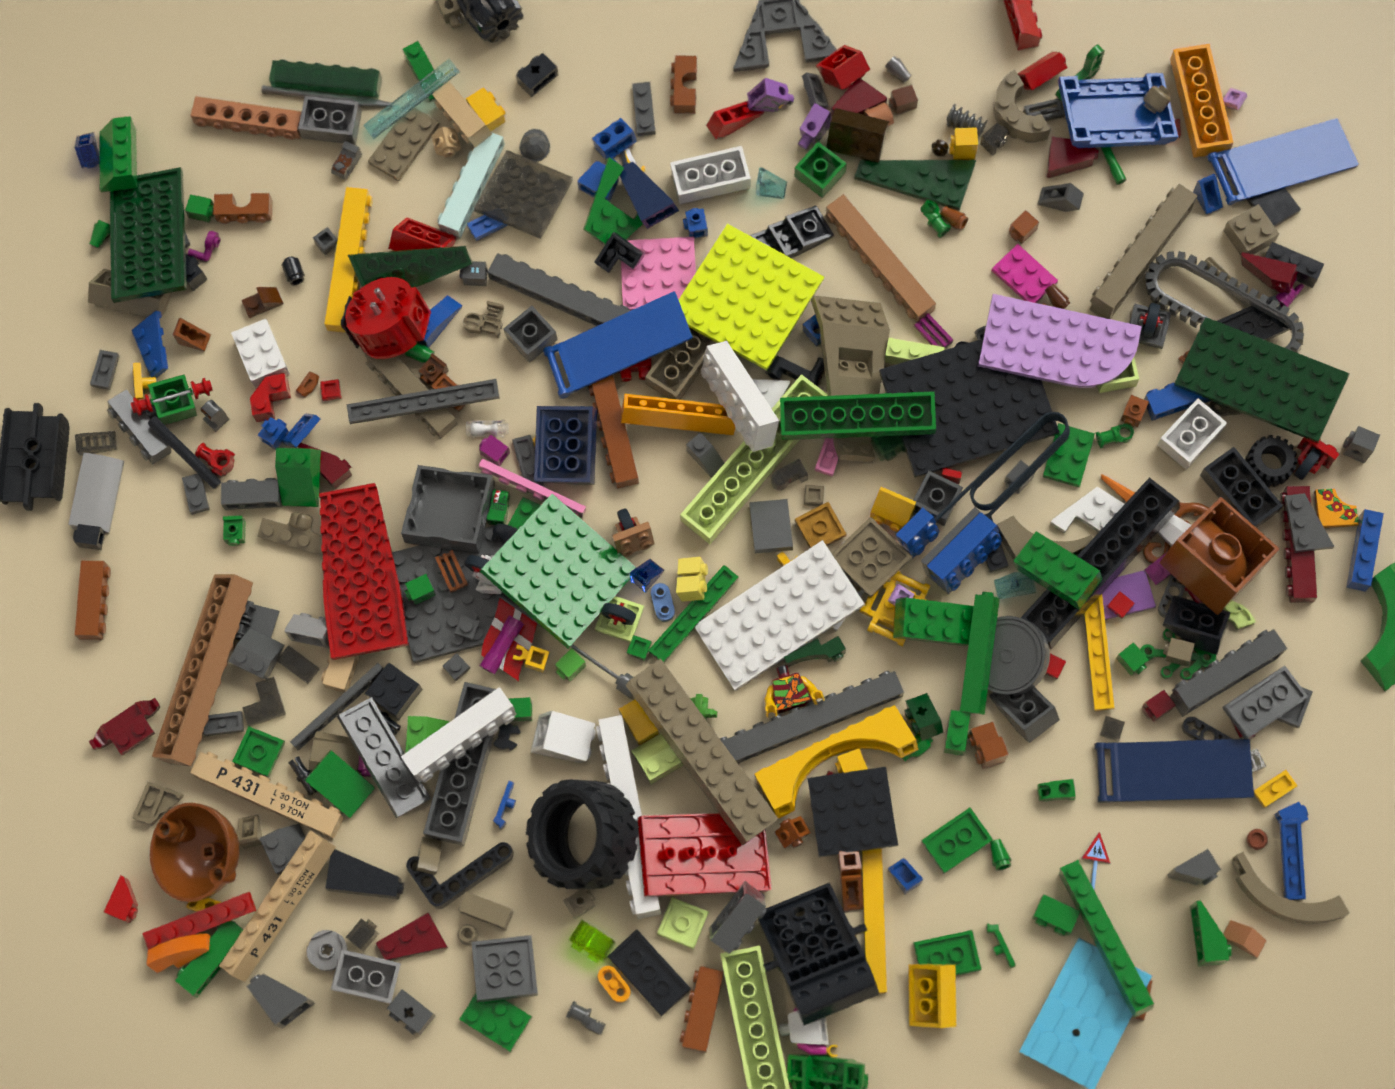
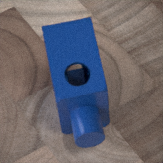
[577,158,619,202]

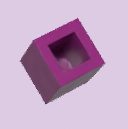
[479,434,510,466]

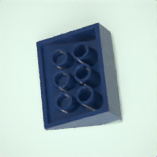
[534,406,597,485]

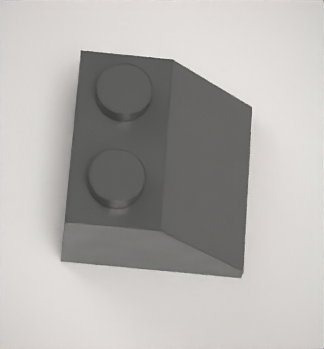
[228,628,285,680]
[260,824,306,876]
[1167,849,1221,886]

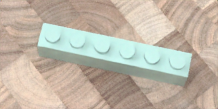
[437,132,505,238]

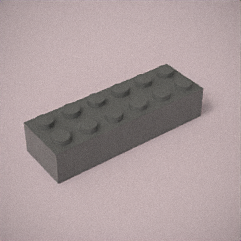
[1170,629,1287,717]

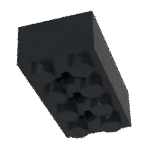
[1200,447,1283,528]

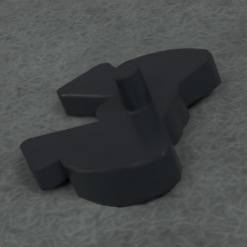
[493,723,521,750]

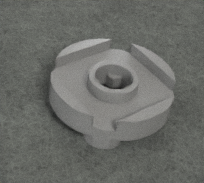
[307,930,348,971]

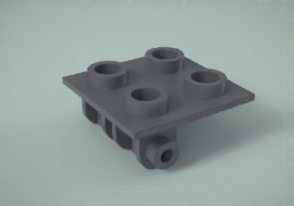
[234,601,280,640]

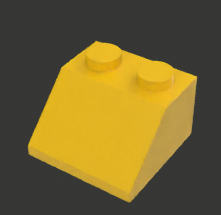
[870,487,916,532]

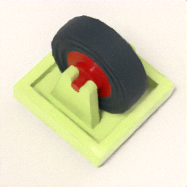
[595,596,644,642]

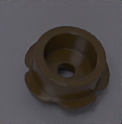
[931,139,949,156]

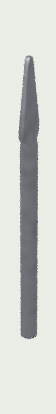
[262,85,392,106]

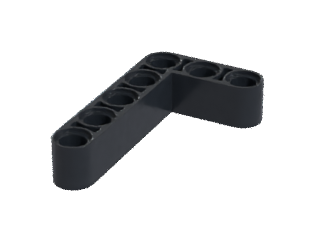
[406,842,514,909]

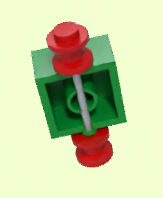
[130,374,213,425]

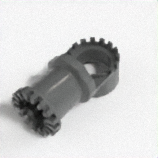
[566,1001,606,1035]

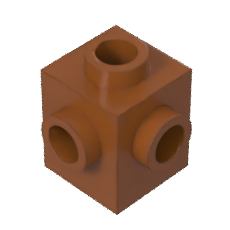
[775,816,811,849]

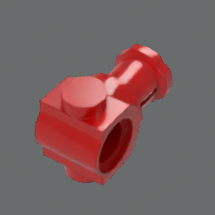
[195,443,235,477]

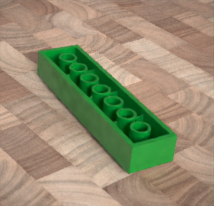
[780,392,936,440]

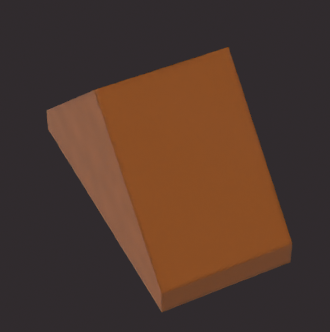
[172,318,211,351]
[840,875,863,911]

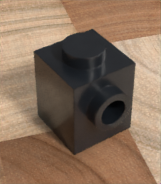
[73,524,105,550]

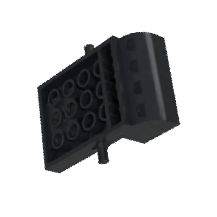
[758,882,880,1026]

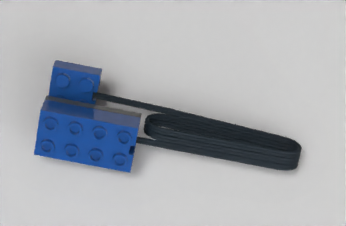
[896,412,1070,594]

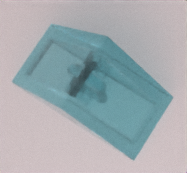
[756,167,787,199]
[994,572,1036,599]

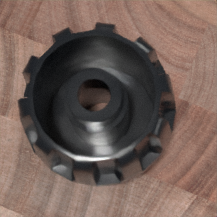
[457,0,524,43]

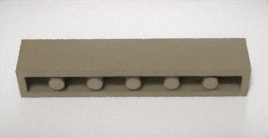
[365,354,457,439]

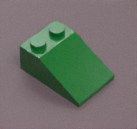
[275,448,321,507]
[1190,900,1232,966]

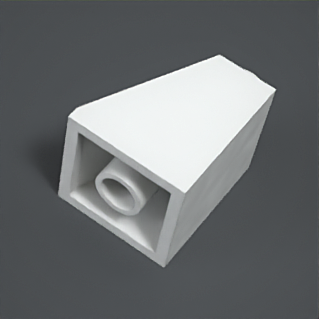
[531,711,596,763]

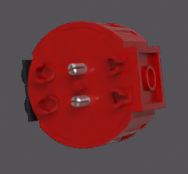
[341,277,431,359]

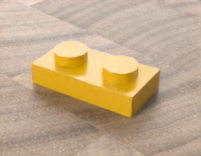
[1254,770,1298,808]

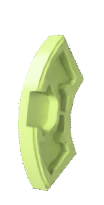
[1224,601,1256,630]

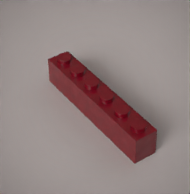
[1280,486,1317,603]

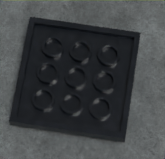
[807,767,898,858]

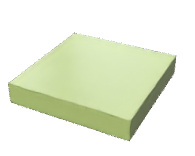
[657,897,709,950]

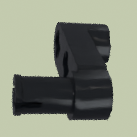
[765,355,825,386]

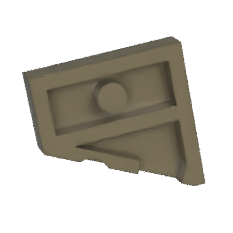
[132,781,184,825]

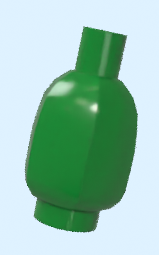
[902,734,933,762]

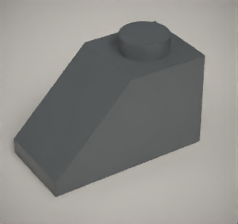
[1038,183,1084,212]
[686,432,724,478]

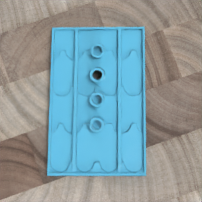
[1019,938,1153,1089]

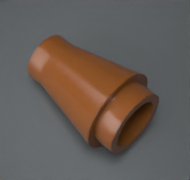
[940,206,969,230]

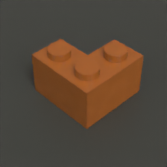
[968,722,1009,769]

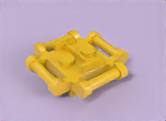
[859,571,932,647]

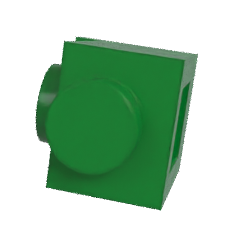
[223,516,246,546]

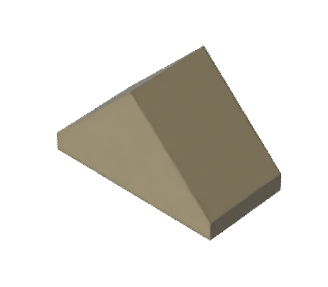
[238,814,262,849]

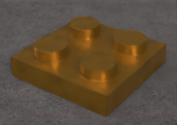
[795,502,847,548]

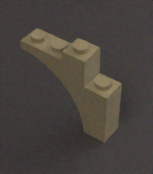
[997,515,1093,561]

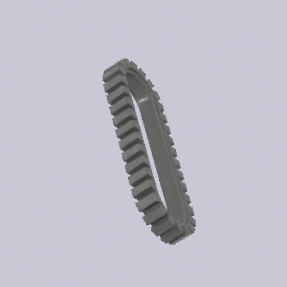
[1146,251,1304,353]

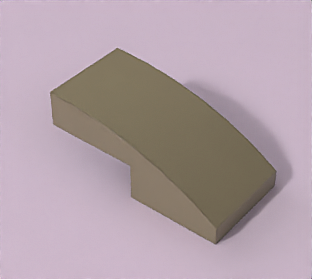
[416,837,442,875]

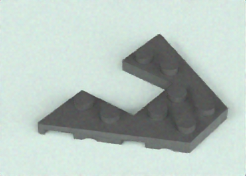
[733,0,837,72]

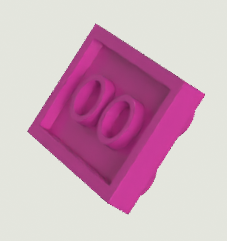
[991,244,1058,303]

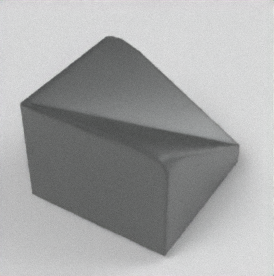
[313,227,338,255]

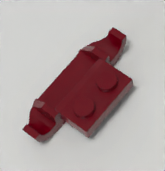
[88,698,160,755]

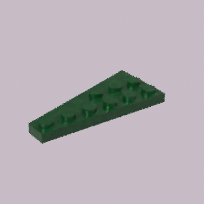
[854,160,976,211]
[348,246,473,288]

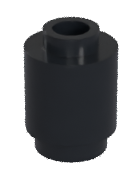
[281,256,305,285]

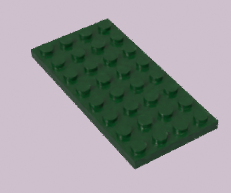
[110,167,187,303]
[1174,317,1350,443]

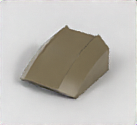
[309,731,359,772]

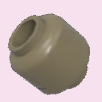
[1143,85,1171,114]

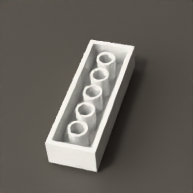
[701,341,779,452]
[401,687,516,783]

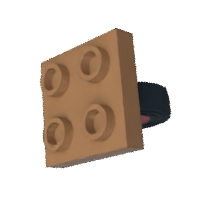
[612,508,655,557]

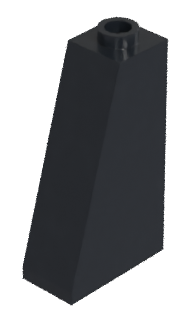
[325,849,404,899]

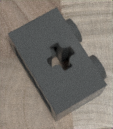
[1343,426,1380,463]
[387,989,436,1035]

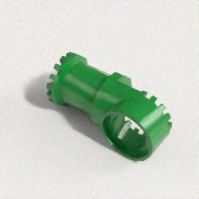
[920,200,951,238]
[1095,423,1134,448]

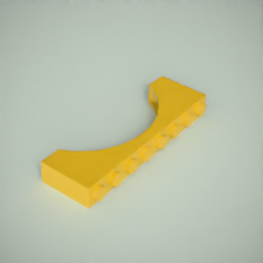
[754,705,918,819]

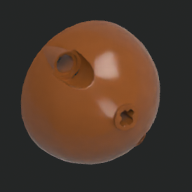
[150,802,240,902]

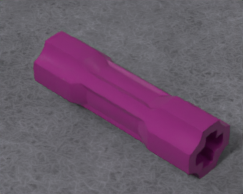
[480,616,524,675]

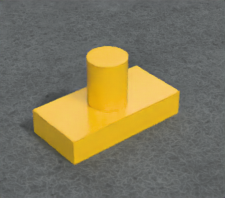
[132,362,156,400]

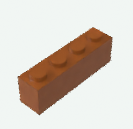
[75,560,111,640]
[679,966,724,1053]

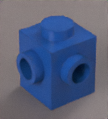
[683,208,708,238]

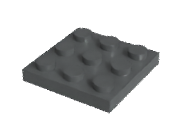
[472,935,538,1003]

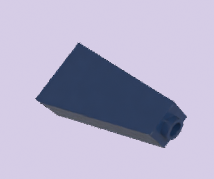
[620,161,679,229]

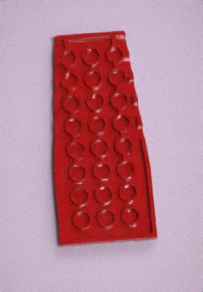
[319,483,409,660]

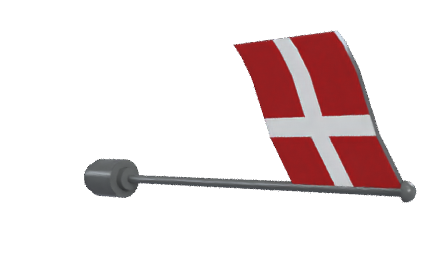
[481,593,635,699]

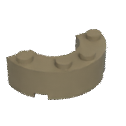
[994,70,1050,142]

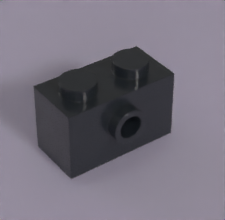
[186,254,208,291]

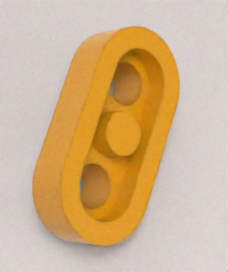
[598,966,631,1003]

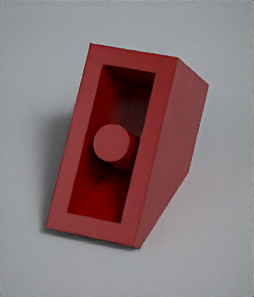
[104,875,138,924]

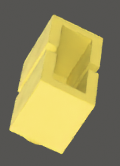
[676,557,708,602]

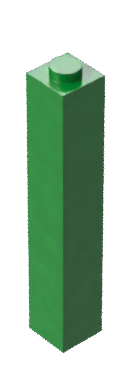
[960,592,1000,715]

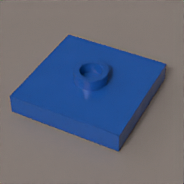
[282,413,321,447]

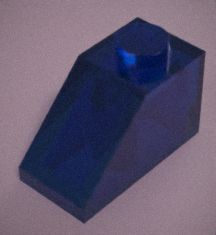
[75,132,100,169]

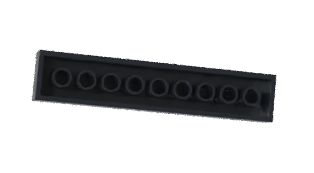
[1021,477,1180,649]

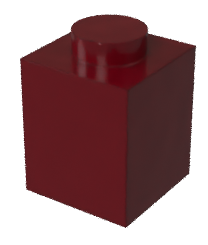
[1142,690,1176,722]

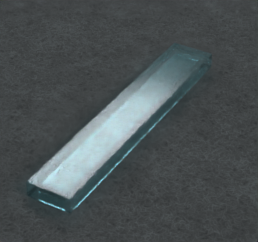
[363,59,460,139]

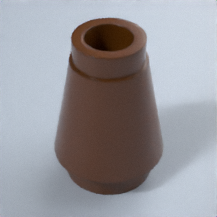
[1045,283,1070,309]

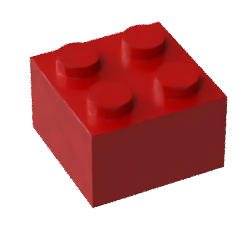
[816,45,870,90]

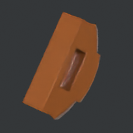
[296,371,319,397]

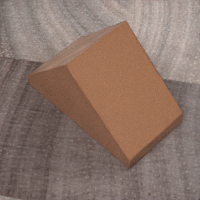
[1223,920,1267,958]

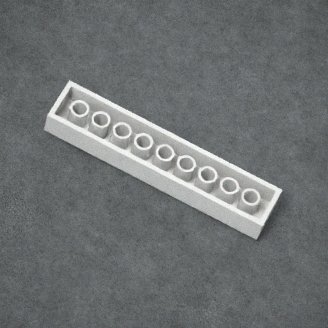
[596,715,661,919]

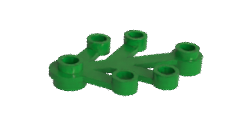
[1140,629,1216,681]

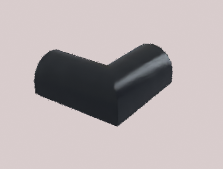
[594,232,645,273]

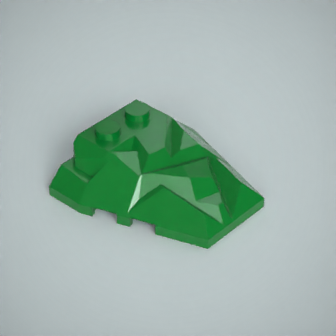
[787,1054,865,1089]

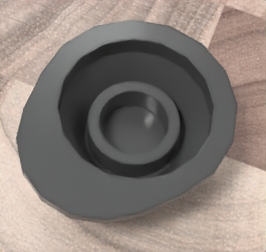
[519,129,550,162]

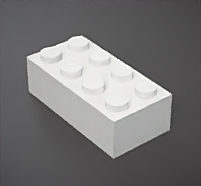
[670,146,751,205]

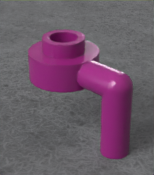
[188,231,221,262]

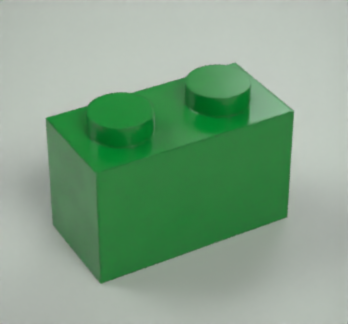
[944,710,971,756]
[1032,894,1081,936]

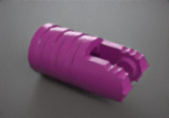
[1276,278,1304,308]

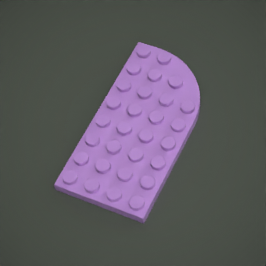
[978,294,1142,388]

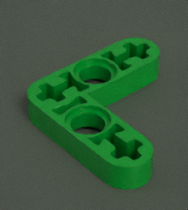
[1055,44,1105,102]

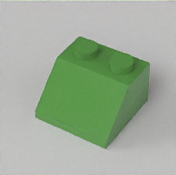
[405,716,450,753]

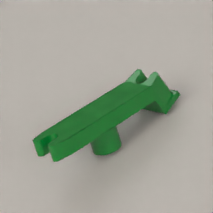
[986,923,1016,968]

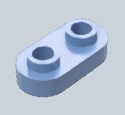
[651,583,675,622]

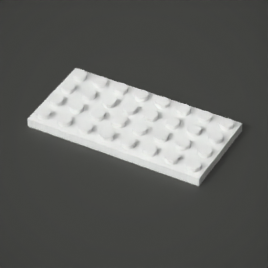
[695,540,865,691]

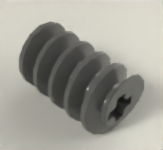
[946,104,987,138]

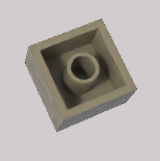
[1223,204,1279,255]

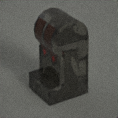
[771,459,808,491]

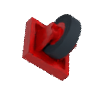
[1294,437,1339,480]

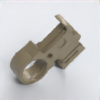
[463,301,504,338]

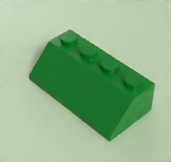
[99,116,137,192]

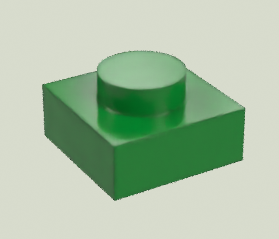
[627,635,652,661]

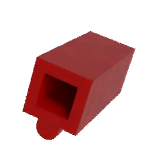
[1017,51,1068,90]

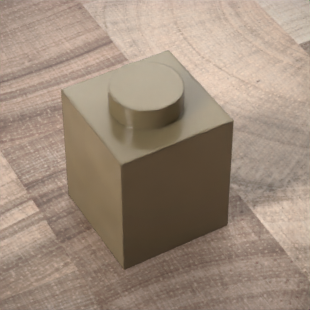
[1163,637,1195,667]

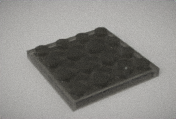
[474,150,573,239]

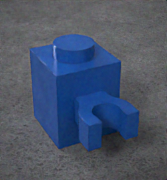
[258,417,289,450]

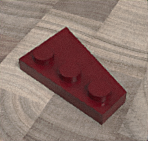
[376,913,448,960]

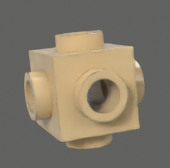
[431,127,461,158]

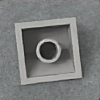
[285,613,329,648]

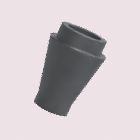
[885,56,912,83]

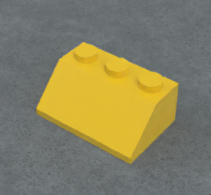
[908,964,956,1028]

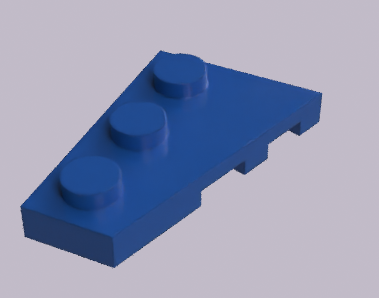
[131,311,168,378]

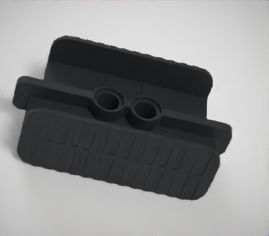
[0,403,70,511]

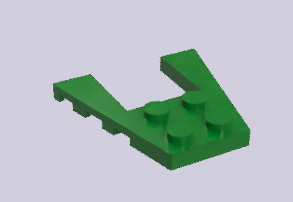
[583,157,643,245]

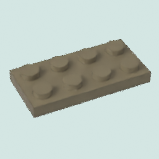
[368,105,440,181]

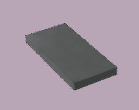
[1222,666,1309,740]

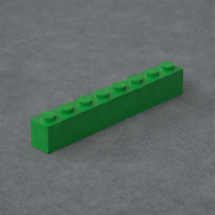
[1059,860,1154,1018]

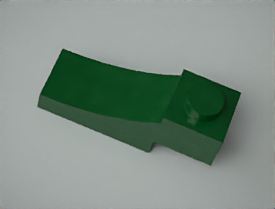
[783,636,846,667]

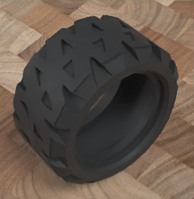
[526,779,639,889]

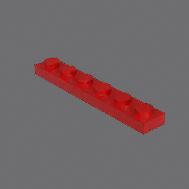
[142,892,257,950]

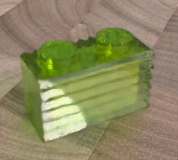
[569,920,616,964]

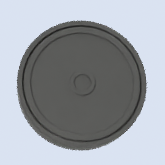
[988,616,1050,695]

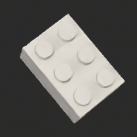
[231,319,290,389]
[1157,399,1227,469]

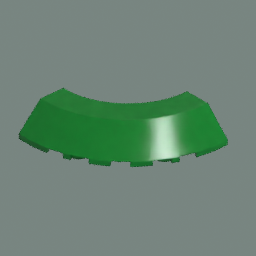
[1360,562,1395,691]

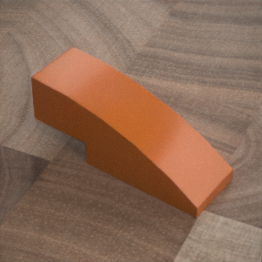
[147,933,210,973]

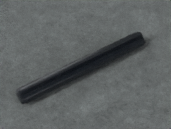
[148,416,221,489]

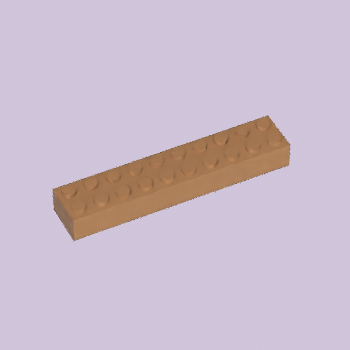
[152,574,253,766]

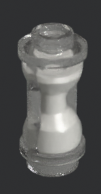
[466,419,509,438]

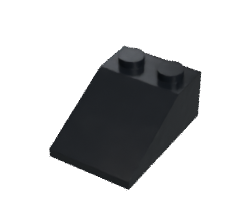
[1163,596,1231,655]

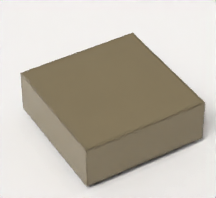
[804,485,824,506]

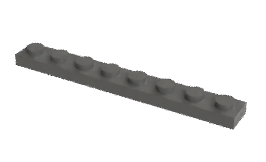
[346,379,500,424]

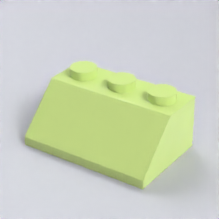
[631,734,684,784]

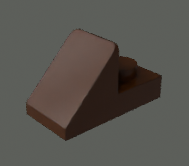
[241,287,284,318]

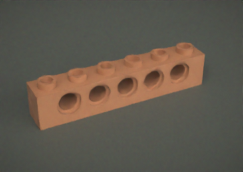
[190,96,302,140]

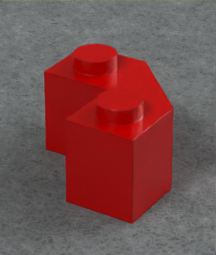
[250,373,291,422]

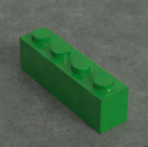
[175,920,244,998]

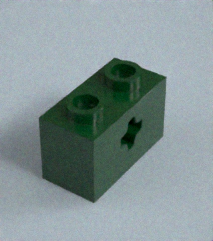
[904,693,944,741]

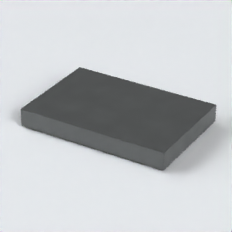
[749,499,793,554]

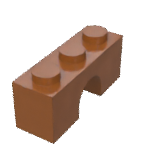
[670,55,697,113]
[213,193,273,224]

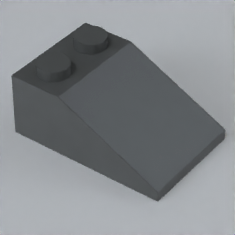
[989,687,1060,743]

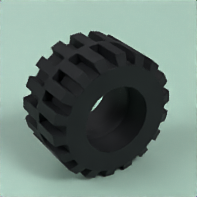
[1245,435,1298,487]

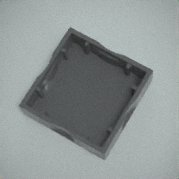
[401,465,495,553]

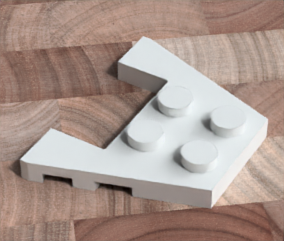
[1050,487,1124,533]

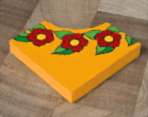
[1314,489,1359,528]

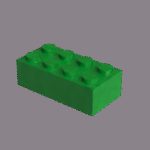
[1013,531,1102,610]
[893,598,974,646]

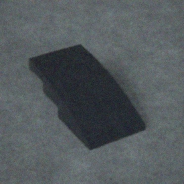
[750,205,834,258]

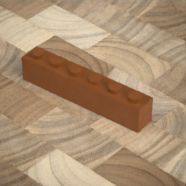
[588,375,639,489]

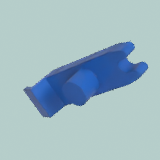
[493,781,516,830]

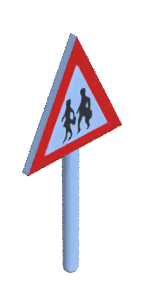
[1082,831,1110,890]

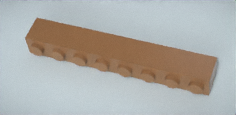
[825,194,936,322]

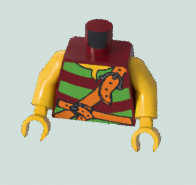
[764,665,825,717]

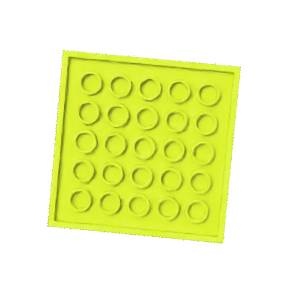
[679,224,824,370]

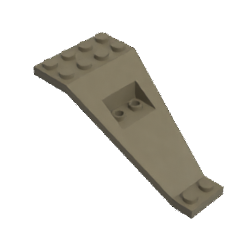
[811,295,890,462]

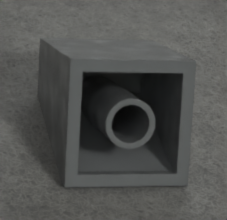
[247,974,315,1029]

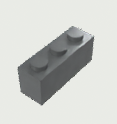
[221,478,282,510]

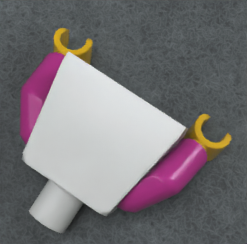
[779,1007,838,1057]

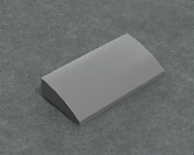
[68,453,124,533]

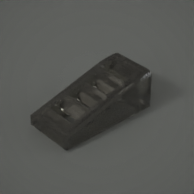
[75,431,117,456]

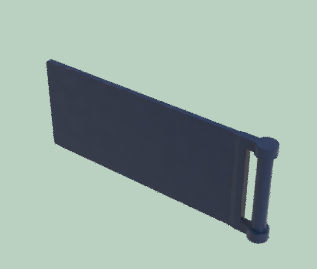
[1094,739,1254,803]

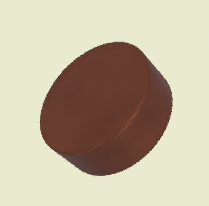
[1246,829,1268,850]

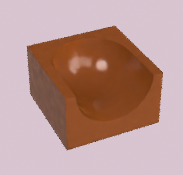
[1159,497,1280,615]

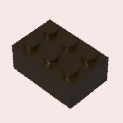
[826,108,889,163]

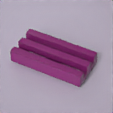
[914,313,953,349]

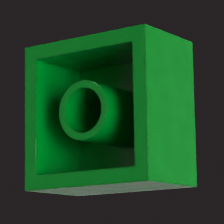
[794,142,847,198]

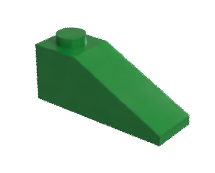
[402,41,442,101]

